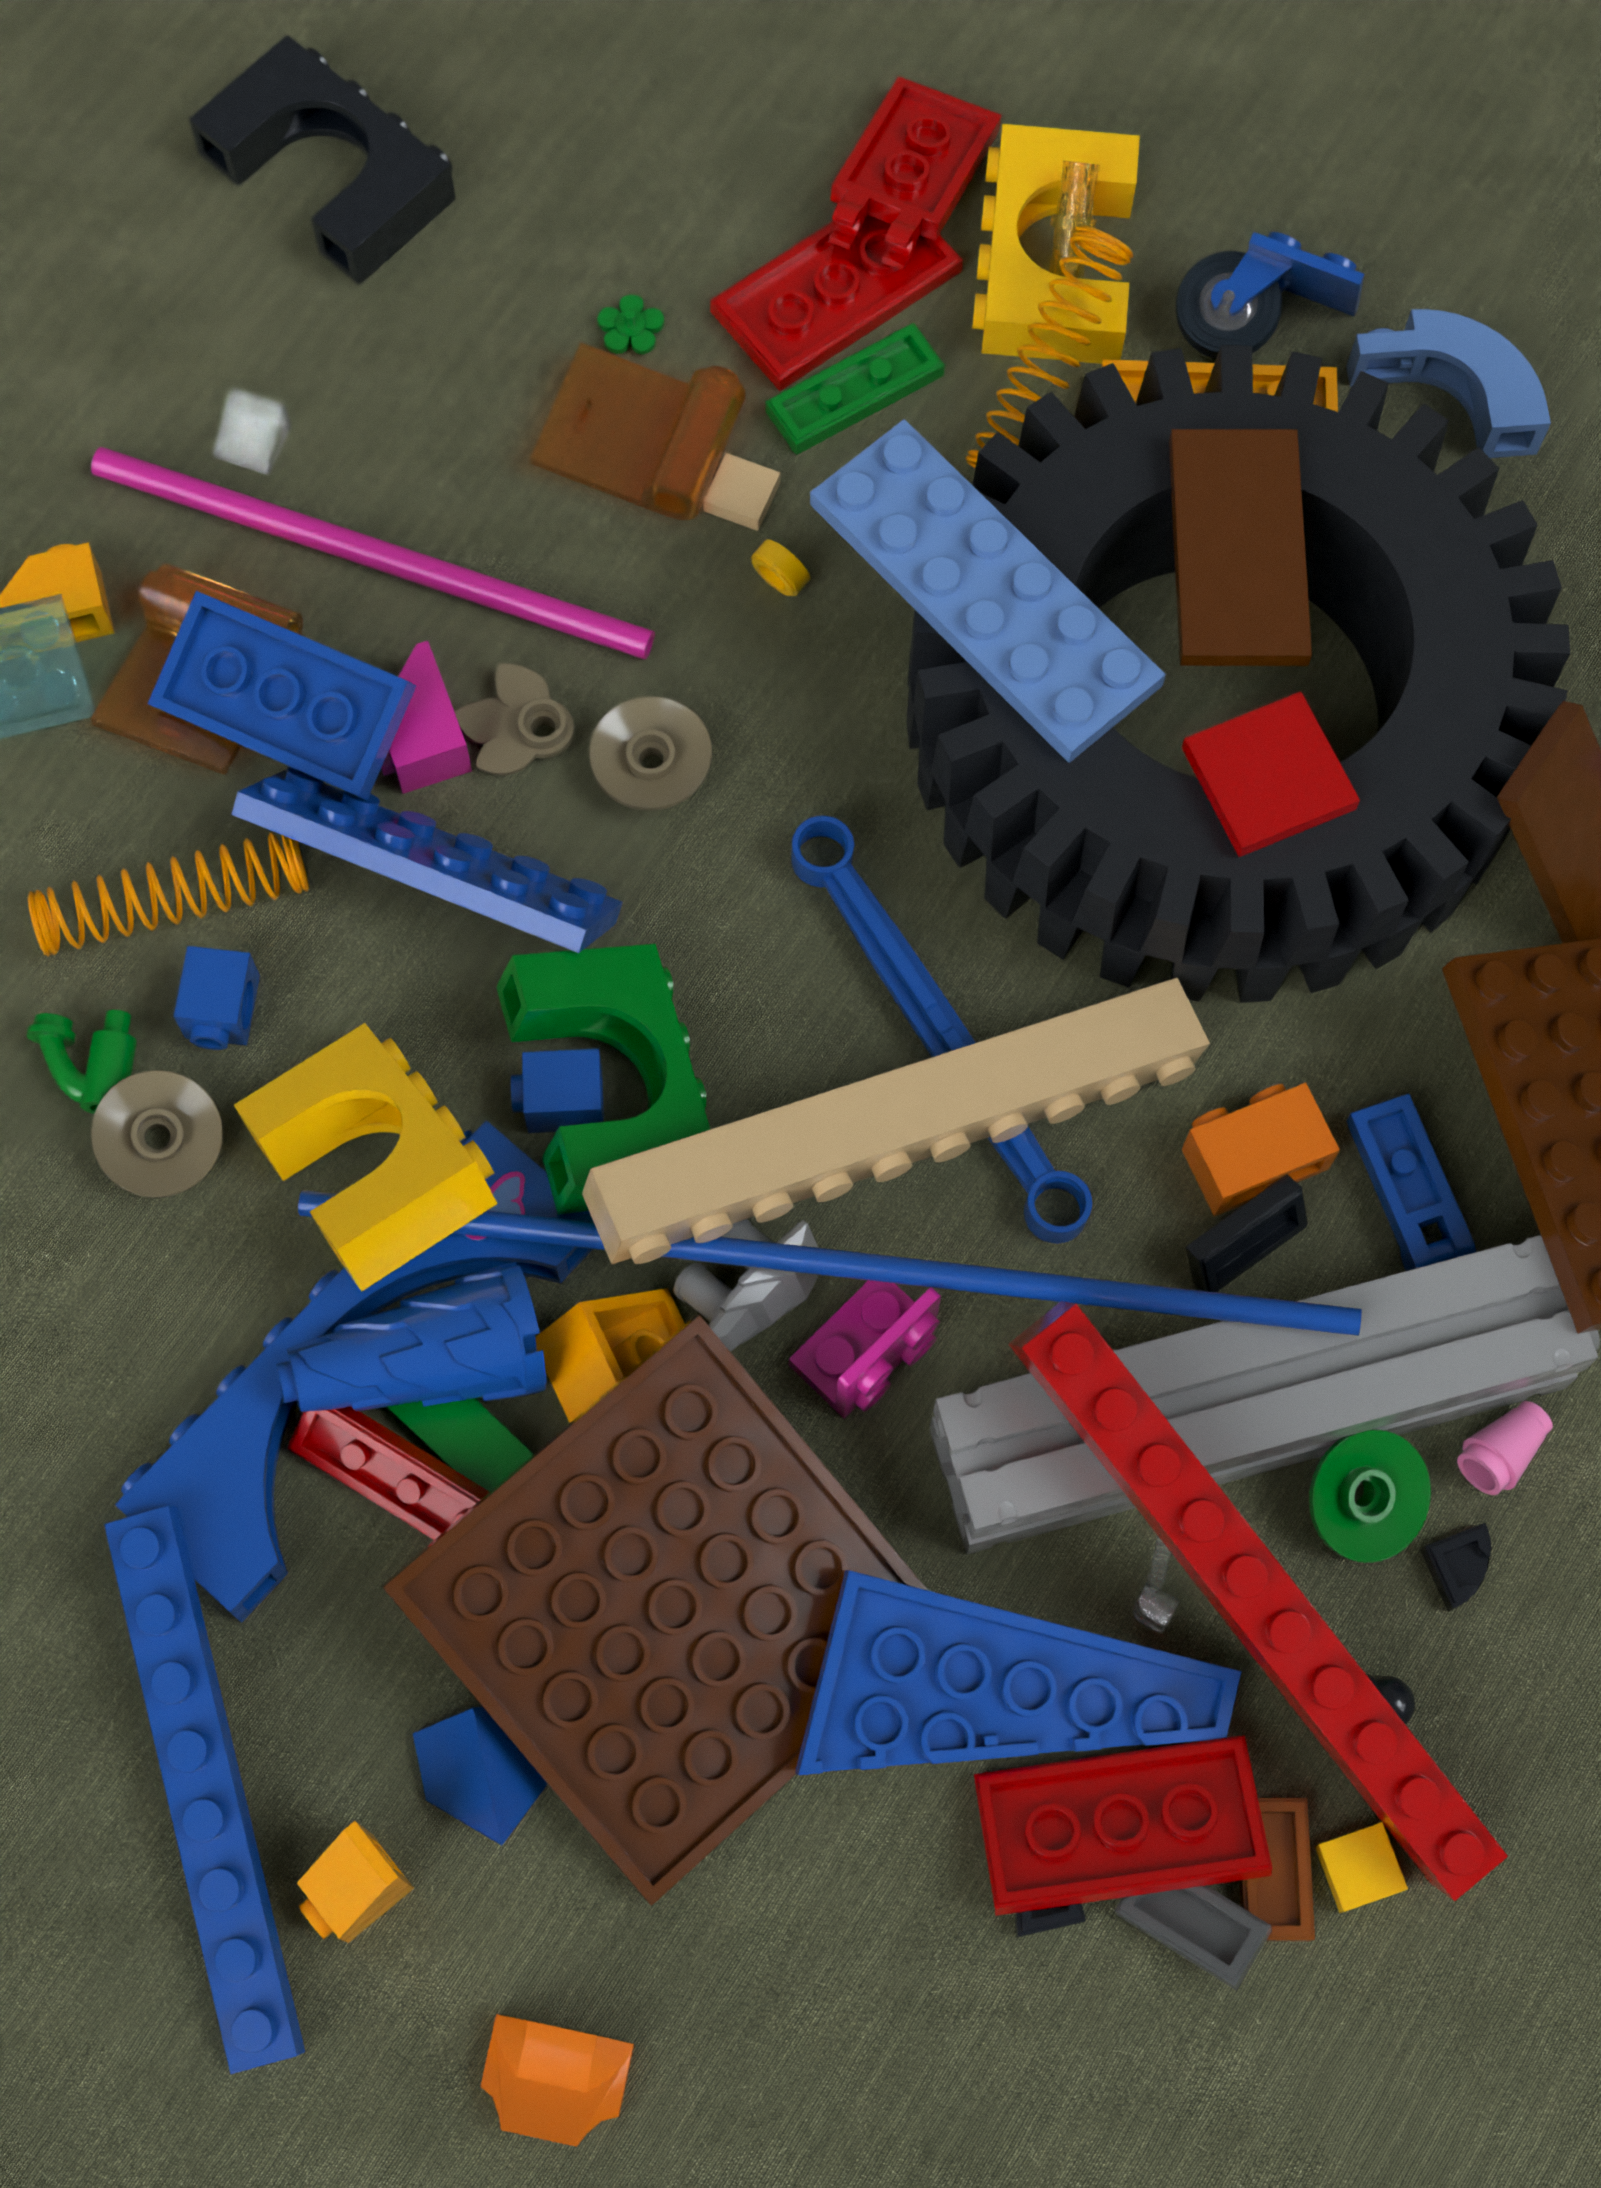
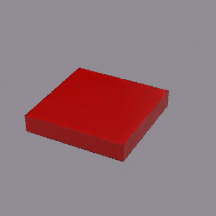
[1181,691,1360,857]

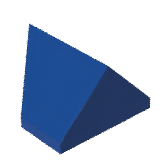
[412,1707,548,1846]

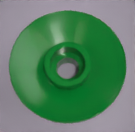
[1309,1429,1431,1563]

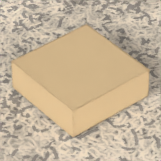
[703,453,781,531]

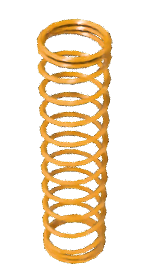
[965,225,1133,468]
[27,832,309,957]

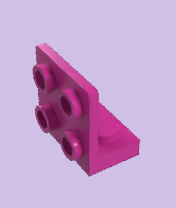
[788,1280,941,1419]

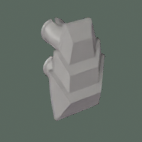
[673,1219,818,1351]

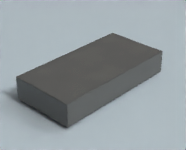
[1115,1885,1272,1991]

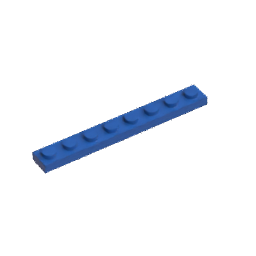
[104,1505,305,2074]

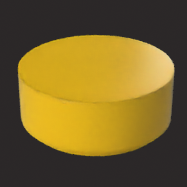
[751,539,811,596]

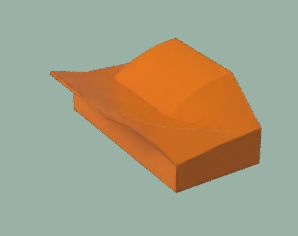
[480,2014,635,2147]

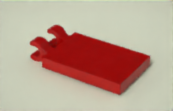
[829,76,1002,270]

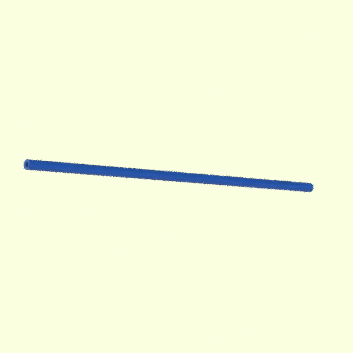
[298,1190,1362,1336]

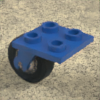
[1176,232,1365,359]

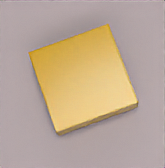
[1315,1822,1408,1913]

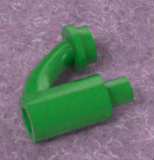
[26,1009,137,1114]

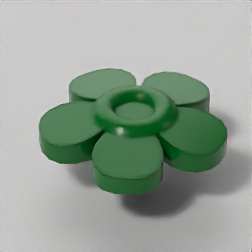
[597,294,664,355]

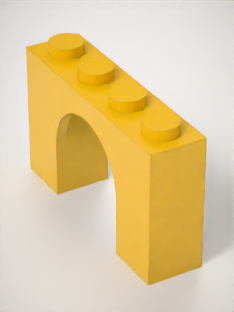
[972,124,1140,364]
[234,1023,498,1292]

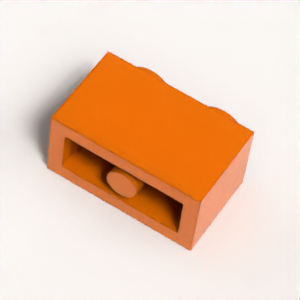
[1181,1082,1340,1217]

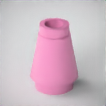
[1457,1401,1553,1495]

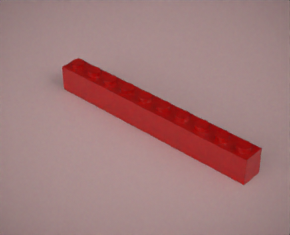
[1008,1301,1508,1901]

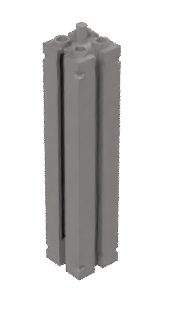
[929,1235,1600,1555]

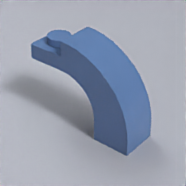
[1346,309,1551,458]

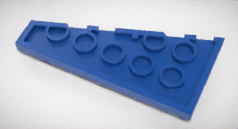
[795,1570,1242,1775]

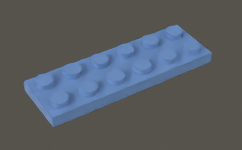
[810,419,1166,763]

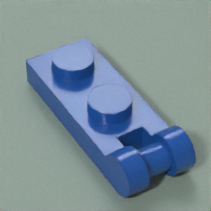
[1346,1094,1476,1271]

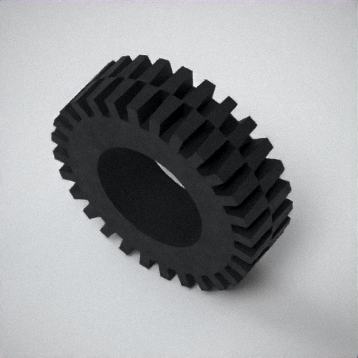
[906,345,1570,1003]

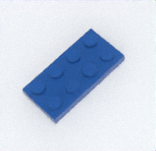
[147,591,417,800]

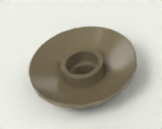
[589,696,712,811]
[91,1070,223,1198]

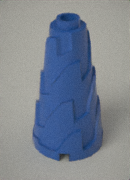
[276,1262,546,1412]

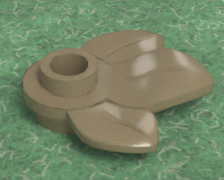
[454,663,574,776]

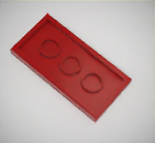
[710,215,963,391]
[974,1735,1273,1916]

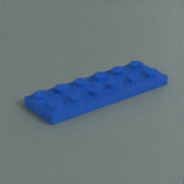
[231,767,623,953]

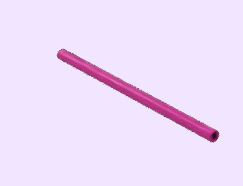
[91,446,655,660]

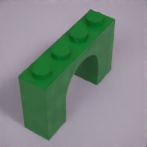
[496,943,711,1215]

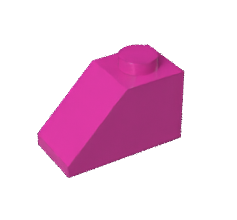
[381,640,472,794]

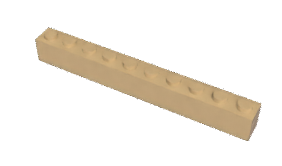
[582,978,1210,1264]

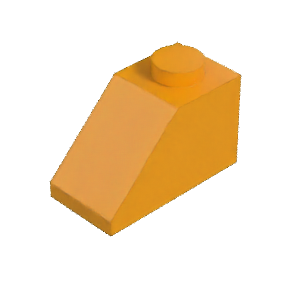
[0,542,115,660]
[297,1821,414,1943]

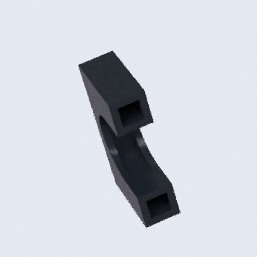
[189,35,456,286]

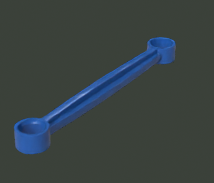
[791,816,1092,1244]

